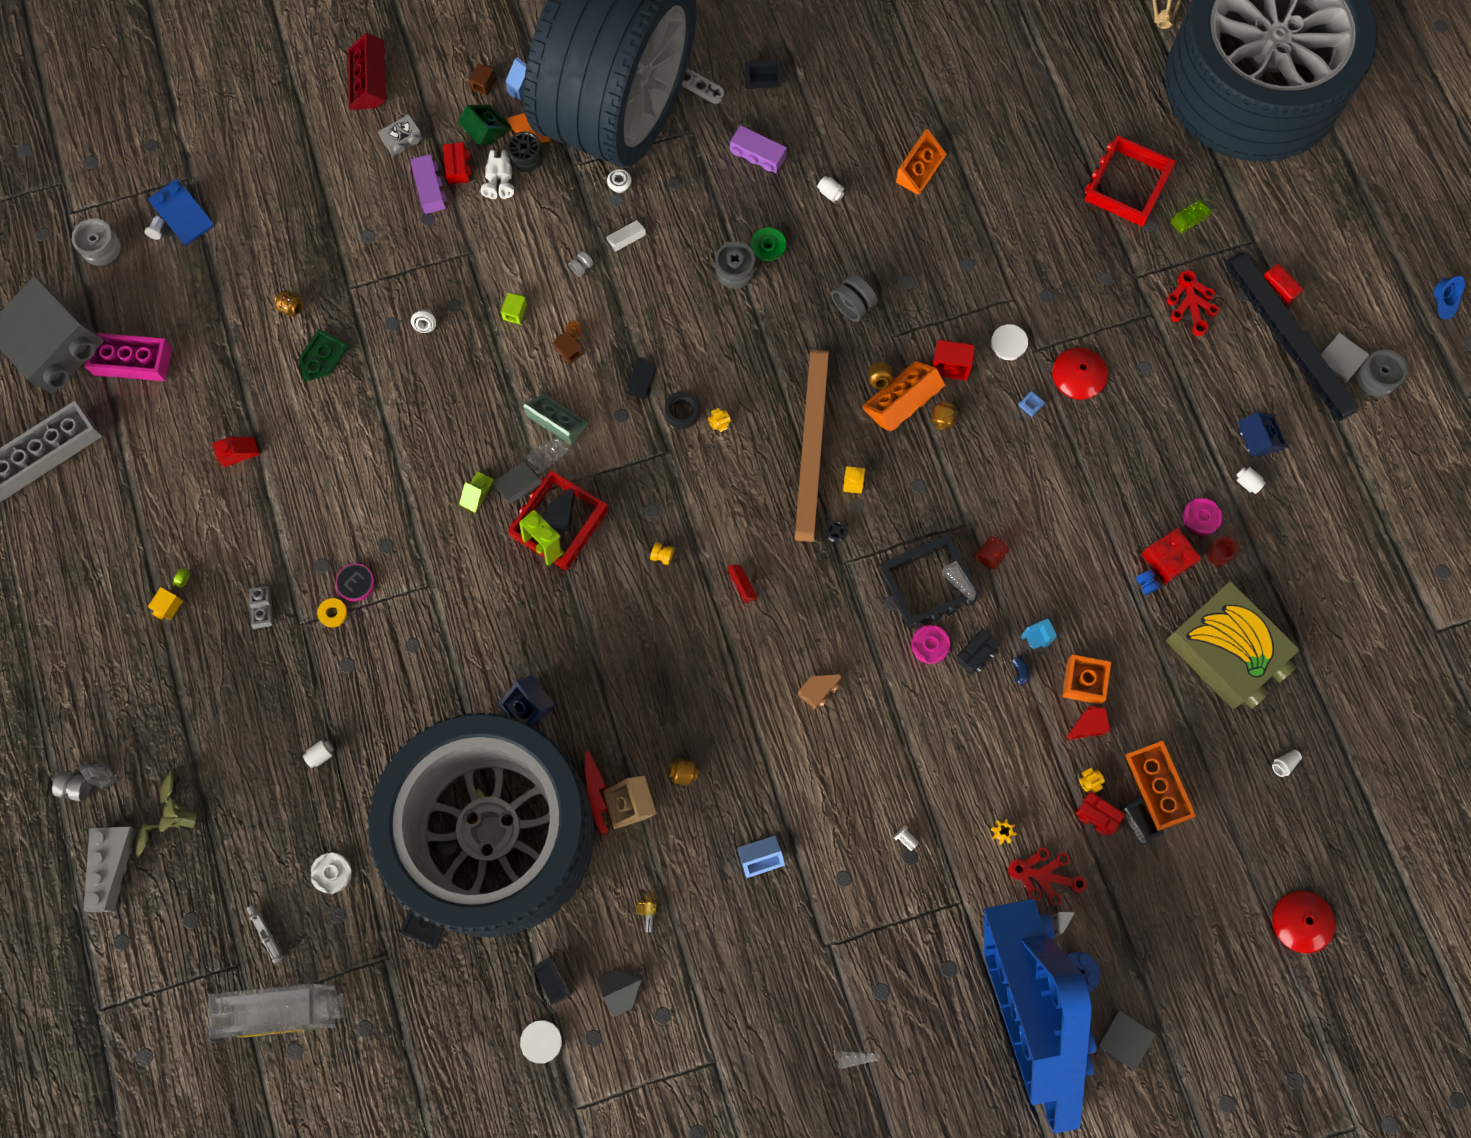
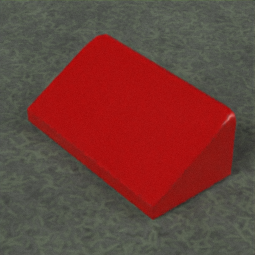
[728,564,757,604]

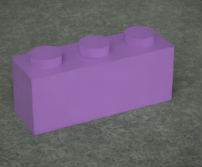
[730,125,787,173]
[410,154,447,214]

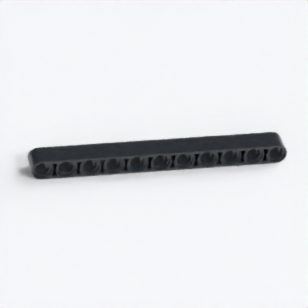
[1225,252,1358,421]

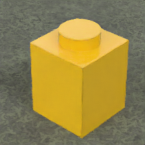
[843,466,865,494]
[148,587,183,620]

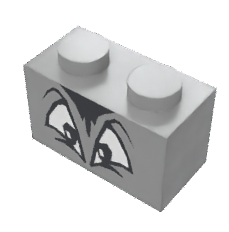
[378,114,423,156]

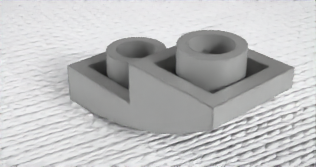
[249,586,273,629]

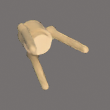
[1152,0,1181,29]

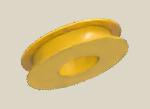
[317,598,348,627]

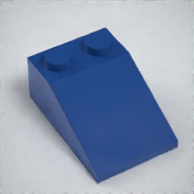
[148,179,215,246]

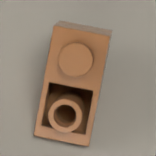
[798,674,842,710]

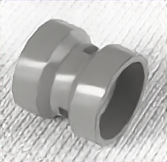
[568,251,594,277]

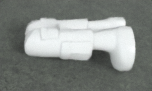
[481,150,514,199]

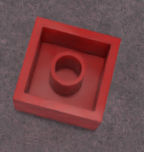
[932,340,975,381]
[1141,528,1201,585]

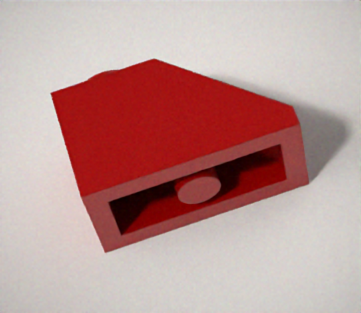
[212,437,260,467]
[1066,706,1110,740]

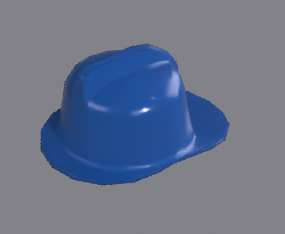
[1434,276,1465,320]

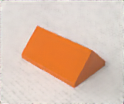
[896,129,947,194]

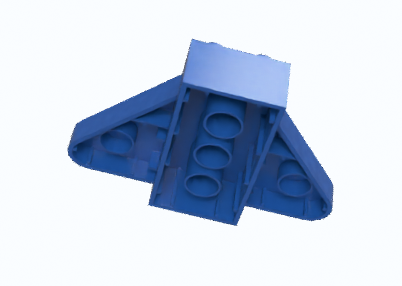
[984,899,1096,1134]

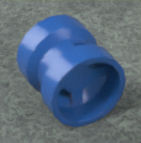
[1135,569,1162,595]

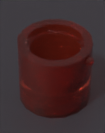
[975,536,1009,570]
[1206,536,1238,567]

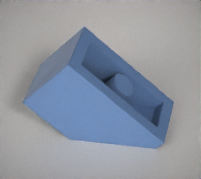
[506,57,527,101]

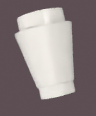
[1272,750,1302,777]

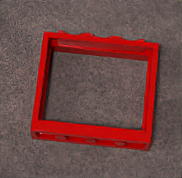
[1084,135,1176,227]
[508,470,609,571]

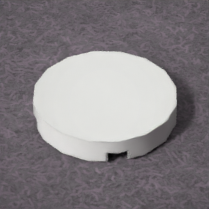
[991,324,1028,360]
[311,853,352,894]
[520,1021,562,1063]

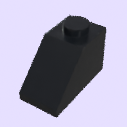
[543,489,575,531]

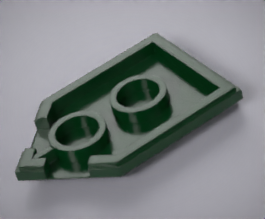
[299,329,350,382]

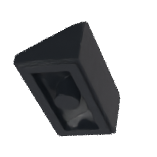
[626,357,657,399]

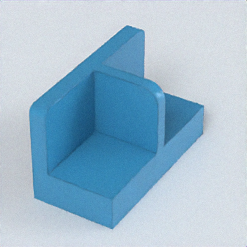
[1021,619,1057,649]

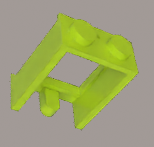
[519,510,565,566]

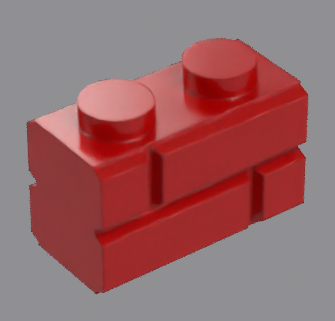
[443,142,472,185]
[1263,263,1304,307]
[1075,791,1125,836]

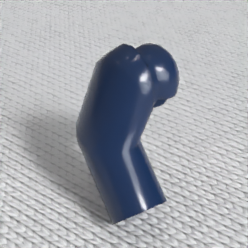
[1011,656,1030,685]

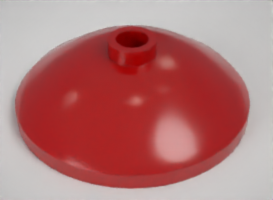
[1052,347,1108,400]
[1272,891,1335,953]

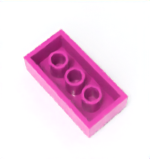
[85,333,172,381]

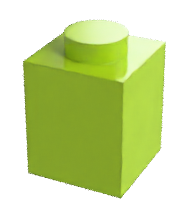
[501,293,527,324]

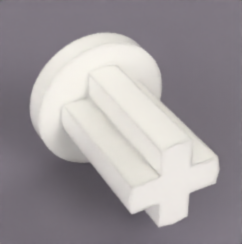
[145,216,164,240]
[893,825,919,851]

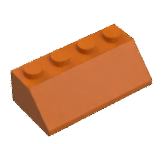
[862,361,945,431]
[1125,741,1196,831]

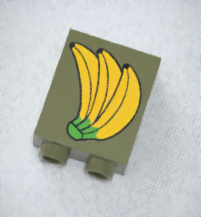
[1165,581,1300,709]

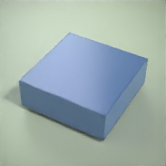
[1018,391,1045,417]

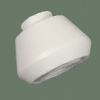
[607,169,631,193]
[411,309,436,333]

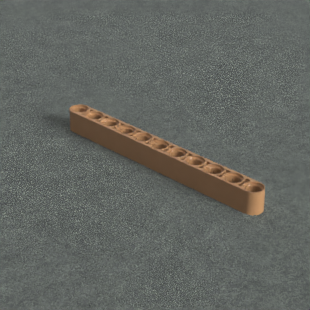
[795,349,829,542]

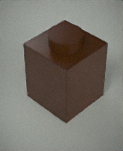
[469,63,496,96]
[553,332,583,365]

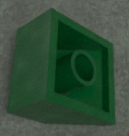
[458,105,511,145]

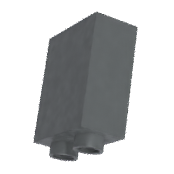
[0,276,104,395]

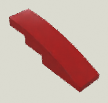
[585,750,609,835]

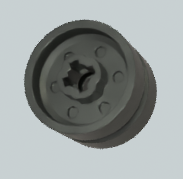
[508,132,543,172]

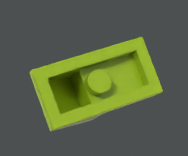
[459,471,494,513]

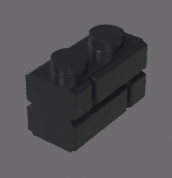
[955,628,1000,675]

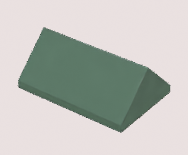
[523,393,588,445]

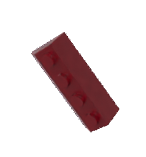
[348,32,387,110]

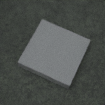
[1321,333,1369,383]

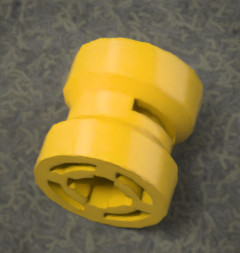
[650,542,675,566]

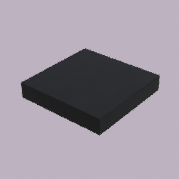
[399,911,445,950]

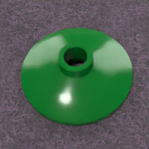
[750,228,786,261]

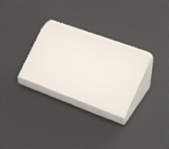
[606,220,646,252]
[1051,912,1074,936]

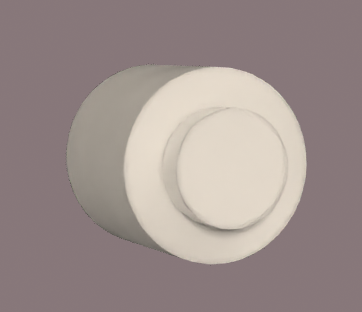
[817,176,844,202]
[1236,466,1266,494]
[303,740,334,768]

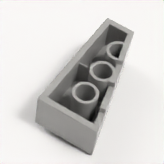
[84,827,139,913]

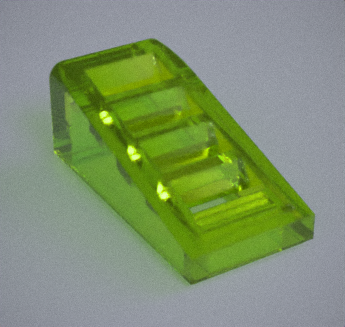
[1171,200,1212,234]

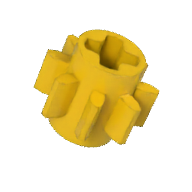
[708,408,731,432]
[1079,768,1105,793]
[990,819,1017,845]

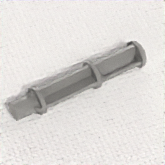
[247,905,284,963]

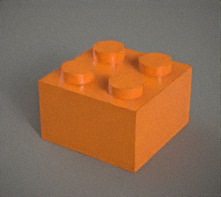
[1062,654,1111,705]

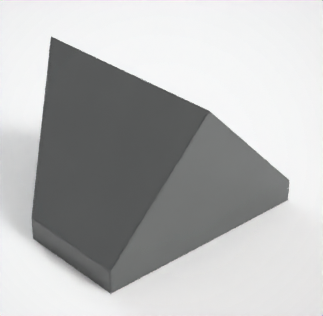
[597,970,642,1017]

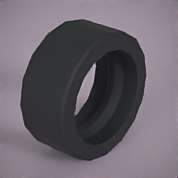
[664,391,700,429]

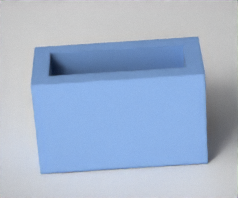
[737,836,785,878]

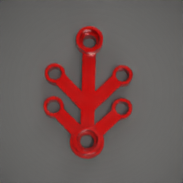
[1166,270,1219,336]
[1008,848,1087,906]

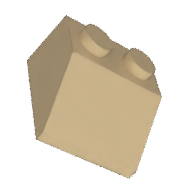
[603,776,656,829]

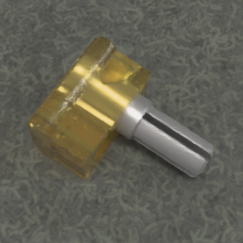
[635,901,657,933]

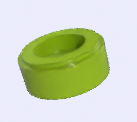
[173,568,190,588]

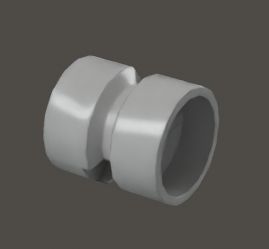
[52,771,92,802]

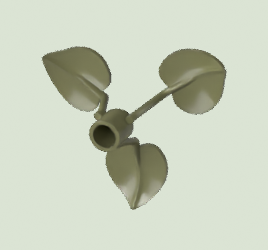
[135,769,197,859]

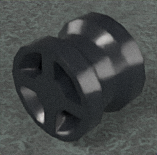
[826,521,846,543]

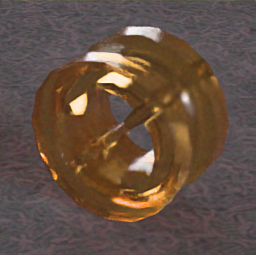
[565,321,583,340]

